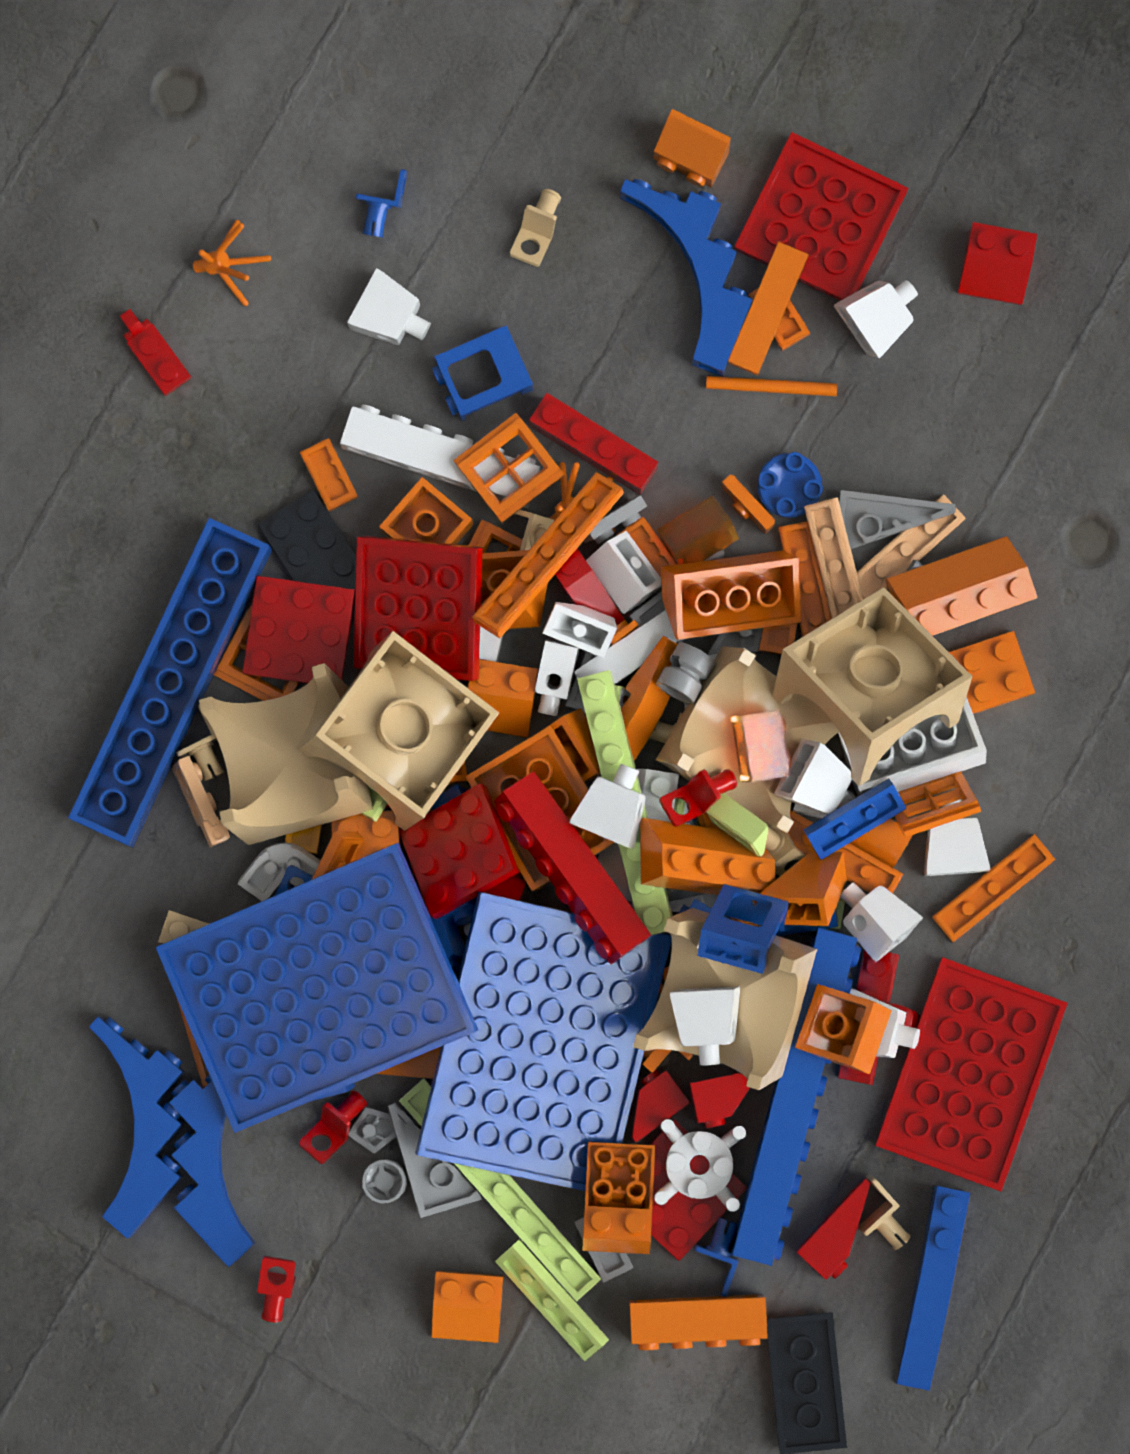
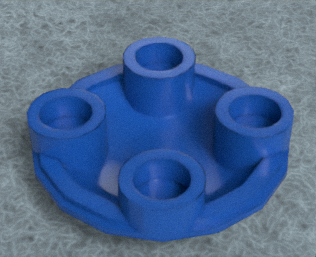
[758,452,823,518]

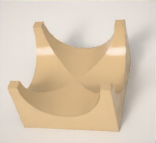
[772,587,972,786]
[299,631,499,831]
[656,646,839,833]
[199,663,373,845]
[633,908,817,1090]

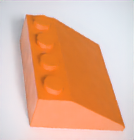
[465,726,616,891]

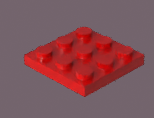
[242,576,356,683]
[399,783,520,919]
[650,1119,747,1261]

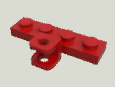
[838,950,919,1085]

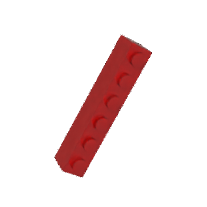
[494,771,651,965]

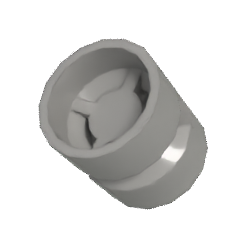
[656,642,716,704]
[362,1159,408,1203]

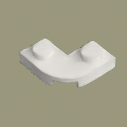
[238,843,321,901]

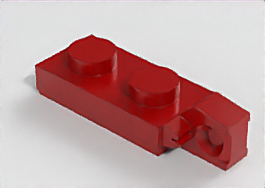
[120,309,192,397]

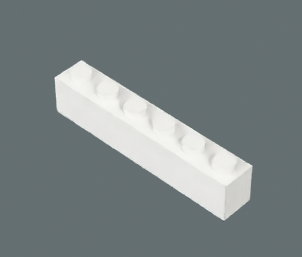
[340,404,540,508]

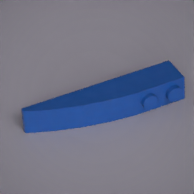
[896,1185,970,1391]

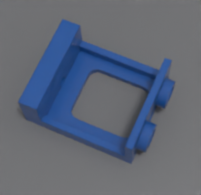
[432,325,533,421]
[697,884,788,974]

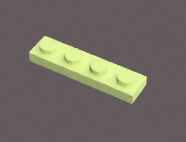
[495,1240,609,1361]

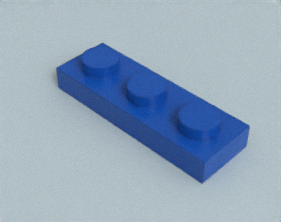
[803,778,907,860]

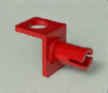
[659,769,737,827]
[299,1091,367,1164]
[257,1256,296,1323]

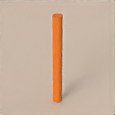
[706,376,837,397]

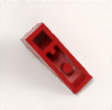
[553,549,625,626]
[795,1178,871,1280]

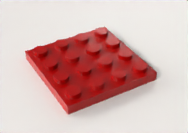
[734,132,909,301]
[354,536,483,681]

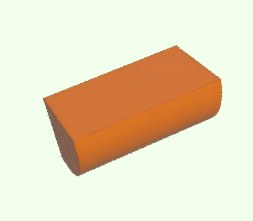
[850,819,913,868]

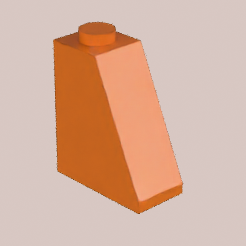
[760,851,847,926]

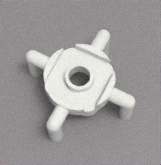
[654,1119,746,1211]

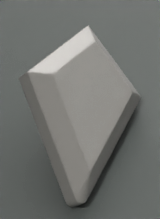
[708,628,762,655]
[349,1107,414,1154]

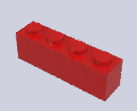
[529,393,658,495]

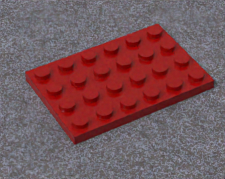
[874,957,1068,1192]

